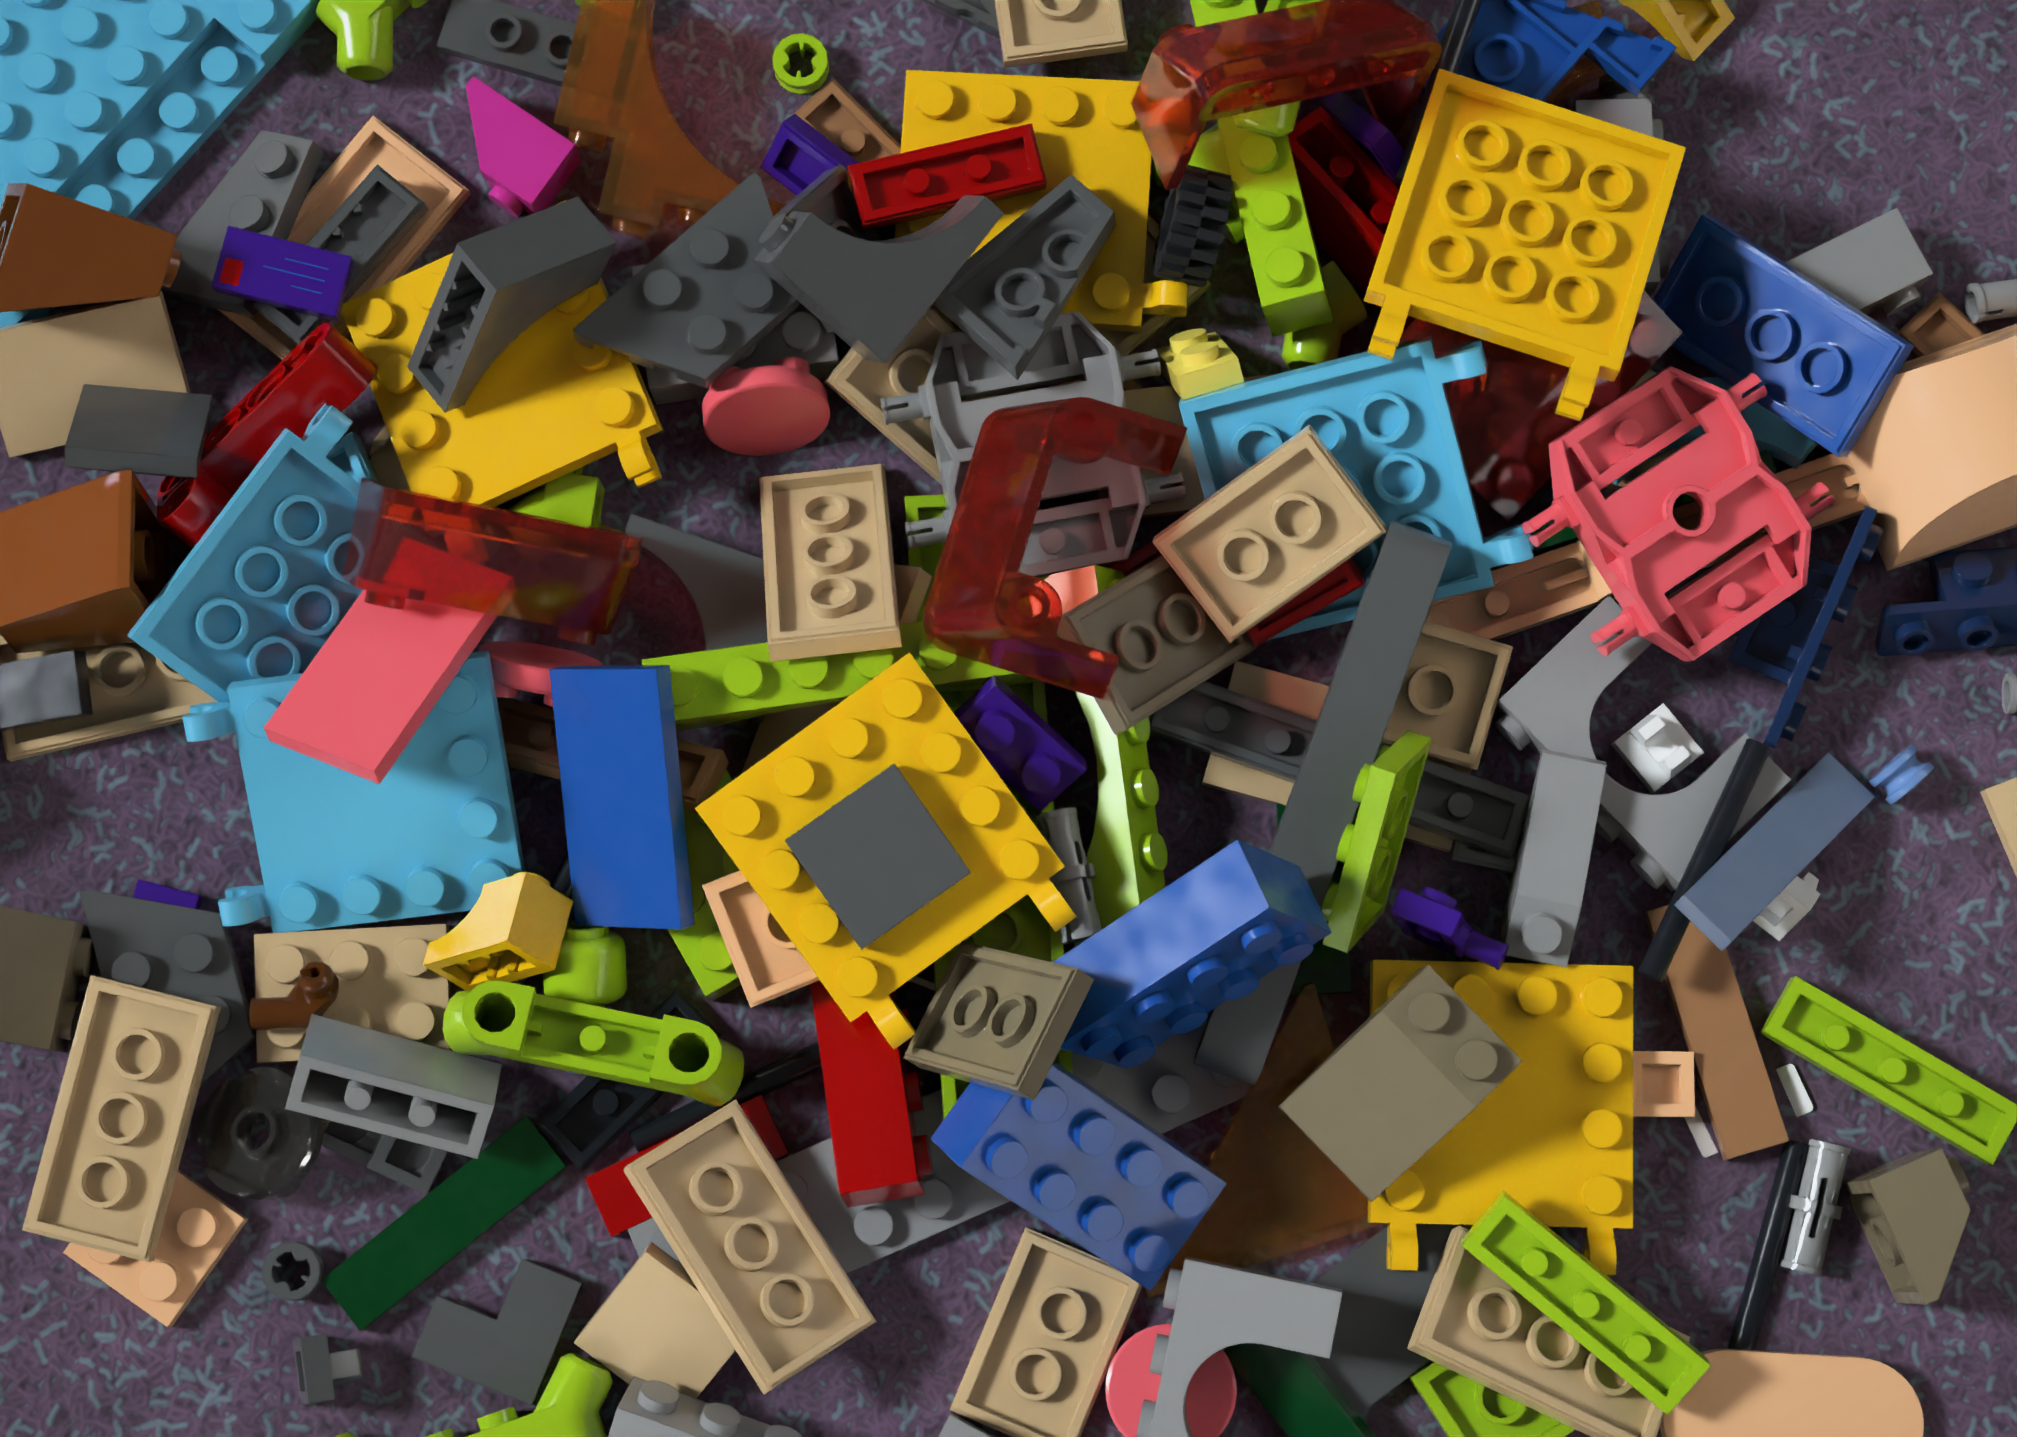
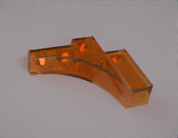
[553,0,787,239]

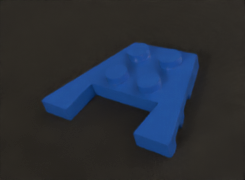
[1408,0,1676,102]

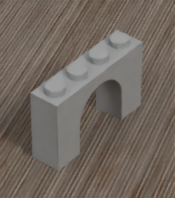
[1495,595,1791,892]
[1136,1256,1343,1437]

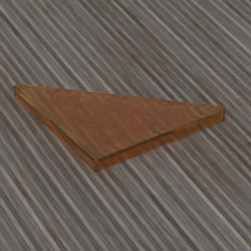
[1145,982,1385,1298]

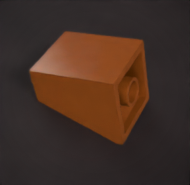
[0,183,181,312]
[0,470,168,653]

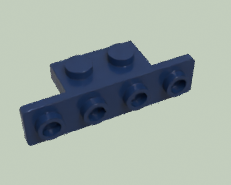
[1728,505,1884,749]
[1875,546,2017,656]

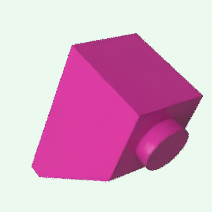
[466,76,582,218]

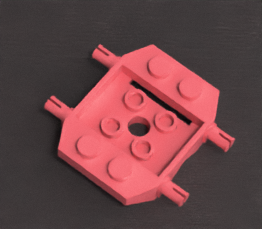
[1522,366,1835,662]

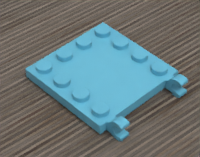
[1178,335,1534,640]
[127,403,504,702]
[182,650,526,933]

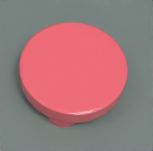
[702,356,830,456]
[478,641,605,707]
[1105,1323,1237,1437]

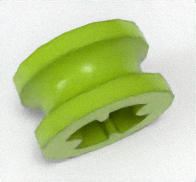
[772,33,829,95]

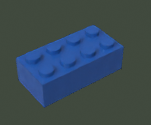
[1053,839,1332,1068]
[930,1061,1227,1291]

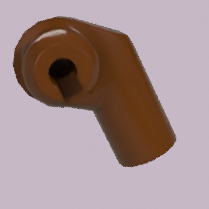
[249,961,339,1030]

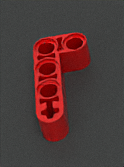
[157,323,377,549]

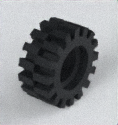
[1152,163,1233,288]

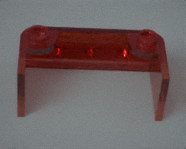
[1131,0,1443,190]
[923,397,1187,700]
[342,477,643,645]

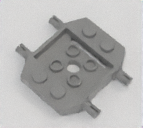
[880,311,1186,588]

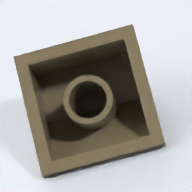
[0,906,96,1053]
[1842,1148,1971,1305]

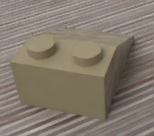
[1278,965,1522,1202]

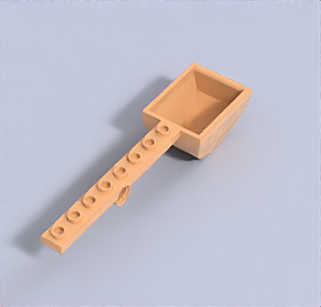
[1425,324,2017,641]

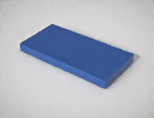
[1639,214,1914,457]
[549,665,695,930]

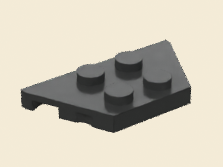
[573,172,800,388]
[79,890,256,1091]

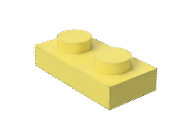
[1156,328,1244,400]

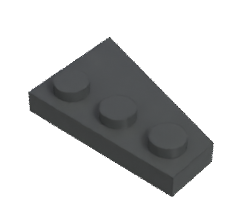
[160,130,324,317]
[933,175,1116,380]

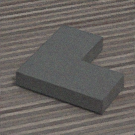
[411,1259,584,1406]

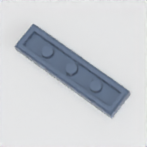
[1674,752,1875,951]

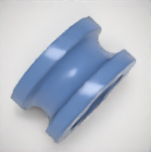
[1869,743,1934,805]

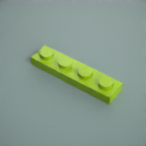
[1760,976,2017,1166]
[1461,1190,1711,1415]

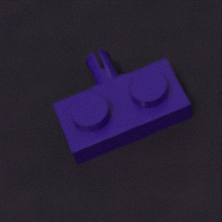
[953,675,1087,812]
[1390,886,1509,970]

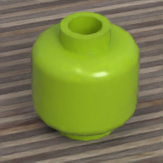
[543,920,627,1008]

